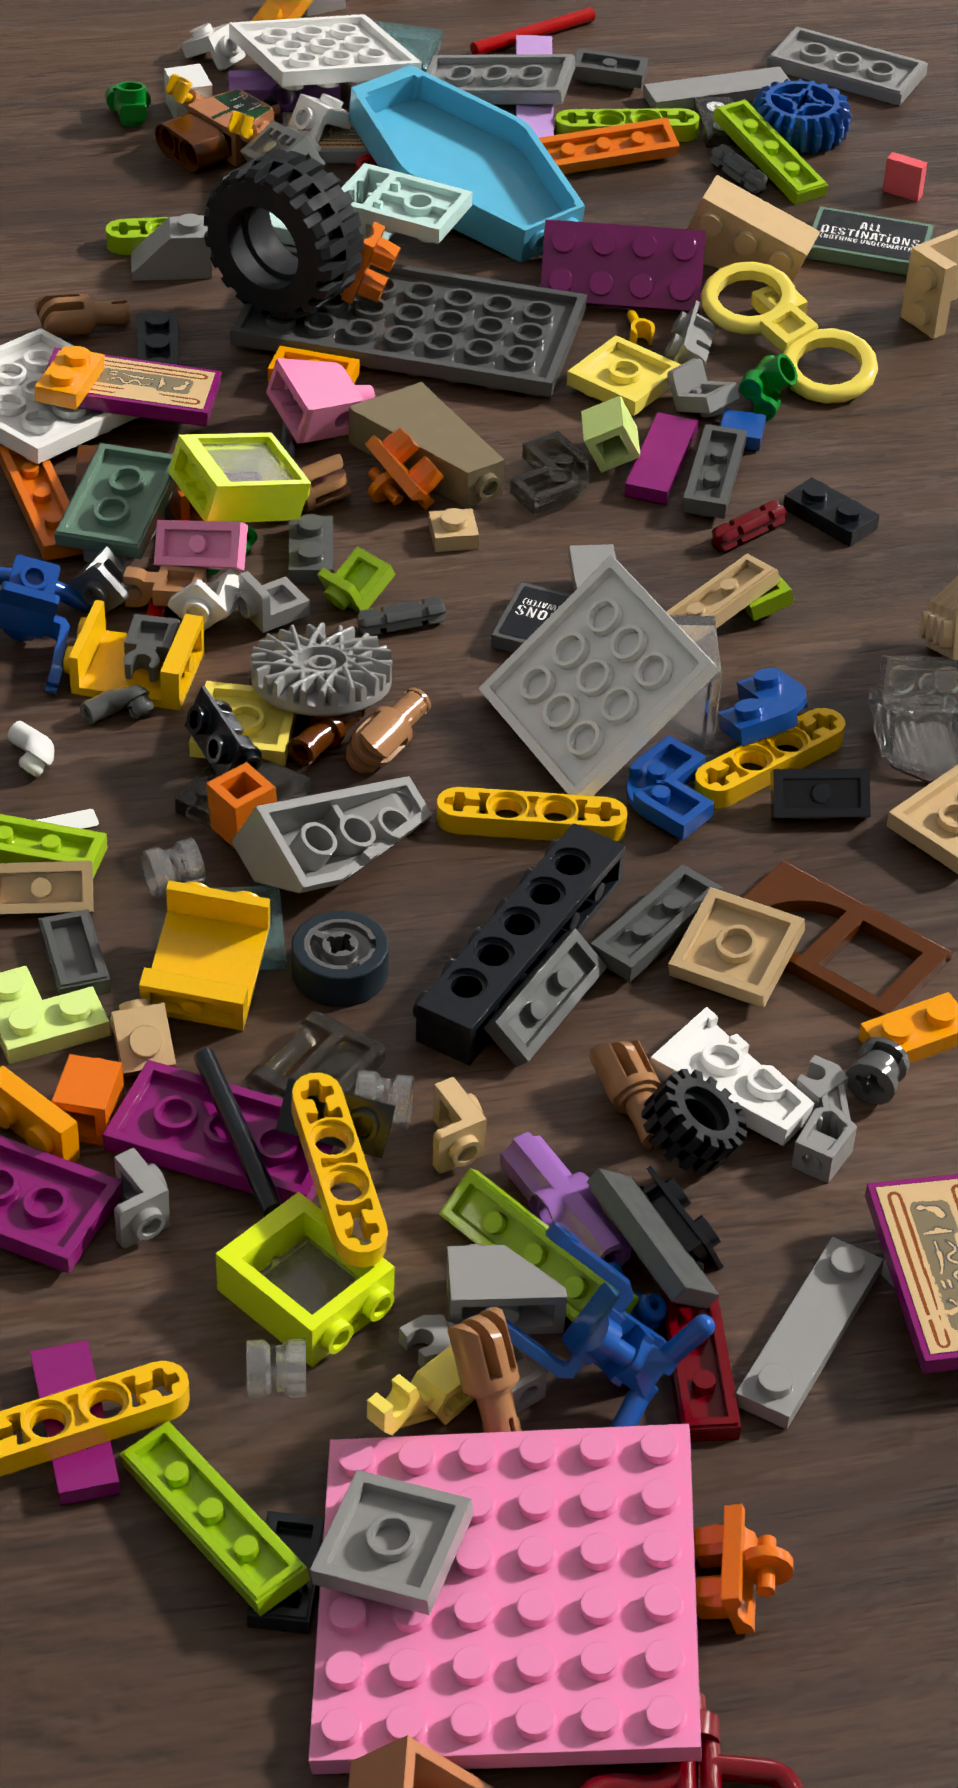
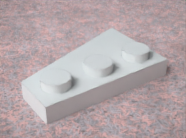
[650,1007,814,1146]

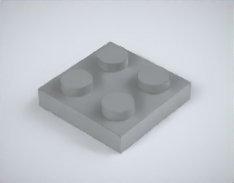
[310,1470,474,1616]

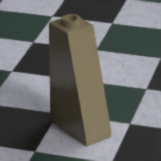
[349,382,505,508]

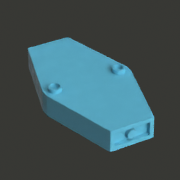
[349,65,585,263]

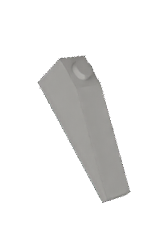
[231,776,433,893]

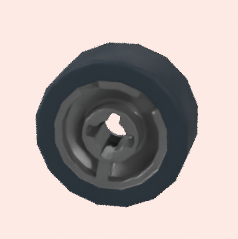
[292,911,389,1006]

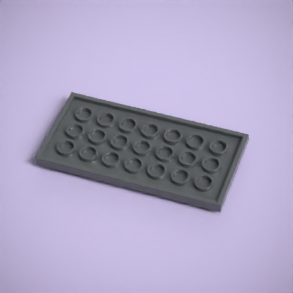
[230,246,587,397]

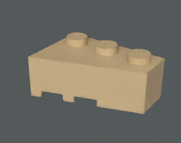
[687,175,820,283]

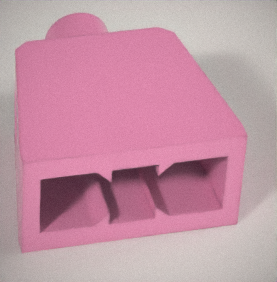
[266,358,375,444]

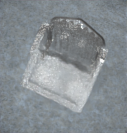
[868,655,958,783]

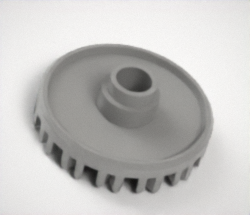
[251,622,392,717]

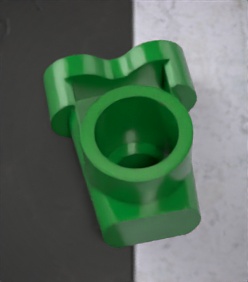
[105,81,151,127]
[739,354,798,421]

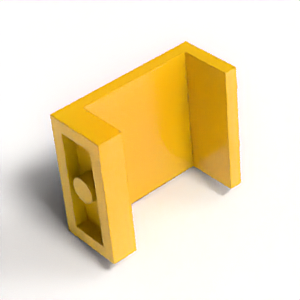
[63,600,204,711]
[139,880,270,1031]

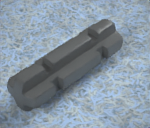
[710,144,768,195]
[357,596,446,636]

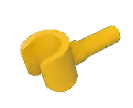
[627,310,655,346]

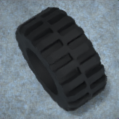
[203,150,364,320]

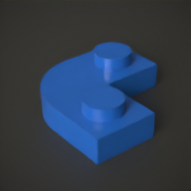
[718,668,808,746]
[626,735,714,841]

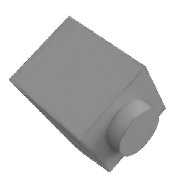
[131,214,212,281]
[446,1244,567,1334]

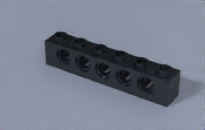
[413,823,626,1066]

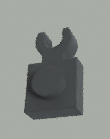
[124,614,180,682]

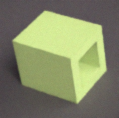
[581,396,641,473]

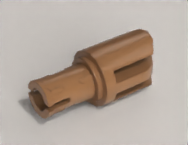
[34,293,131,337]
[300,454,352,513]
[346,687,431,773]
[589,1040,663,1150]
[448,1306,522,1433]

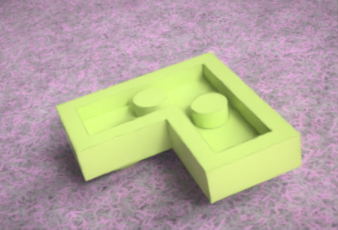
[0,966,111,1065]

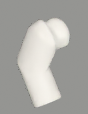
[7,721,55,777]

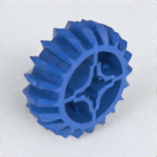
[752,79,851,155]

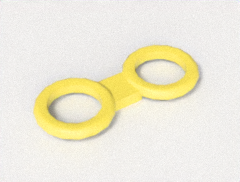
[701,262,878,404]

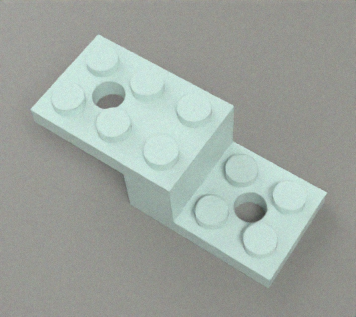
[270,163,472,246]

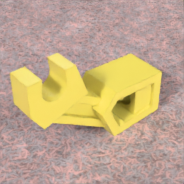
[367,1345,475,1436]

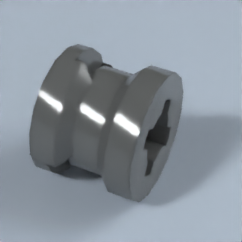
[846,1037,910,1105]

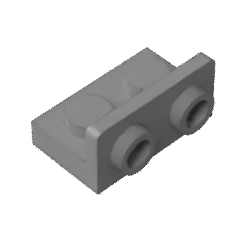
[240,121,326,165]

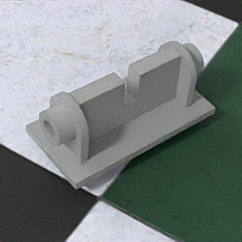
[664,300,715,368]

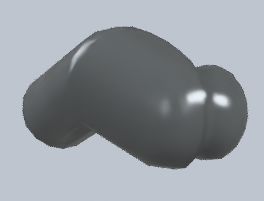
[80,685,154,725]

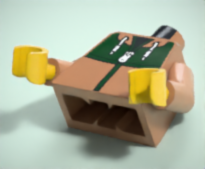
[165,74,281,166]

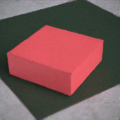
[882,152,928,202]

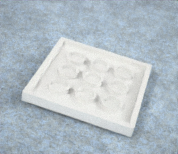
[229,14,422,90]
[0,328,140,464]
[478,555,720,796]

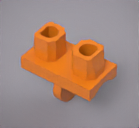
[341,222,401,304]
[365,427,444,510]
[694,1504,794,1635]

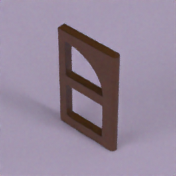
[743,860,953,1019]

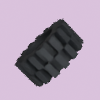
[642,1069,747,1174]

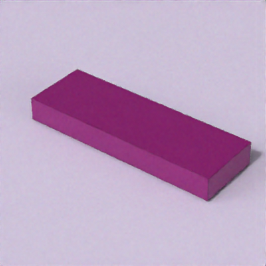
[624,412,698,504]
[30,1340,120,1506]

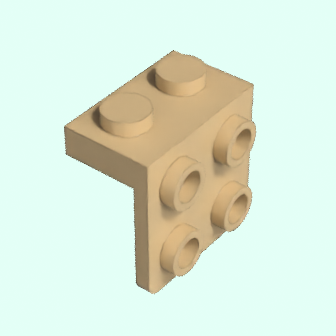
[900,229,958,339]

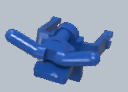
[0,555,91,695]
[488,1220,715,1427]

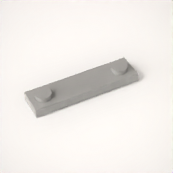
[736,1237,884,1429]

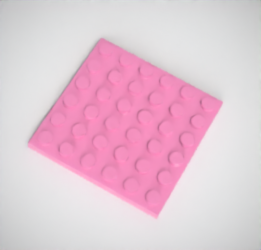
[308,1424,702,1775]

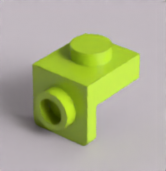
[317,546,396,612]

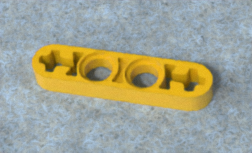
[694,708,846,809]
[436,787,628,842]
[291,1073,388,1268]
[0,1361,190,1477]

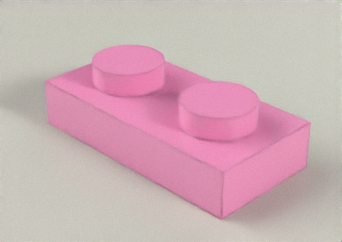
[154,520,248,570]

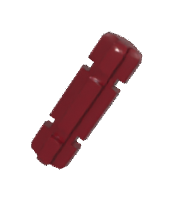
[711,500,787,552]

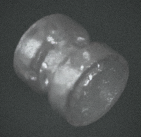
[141,837,206,899]
[355,1069,415,1129]
[246,1338,306,1399]

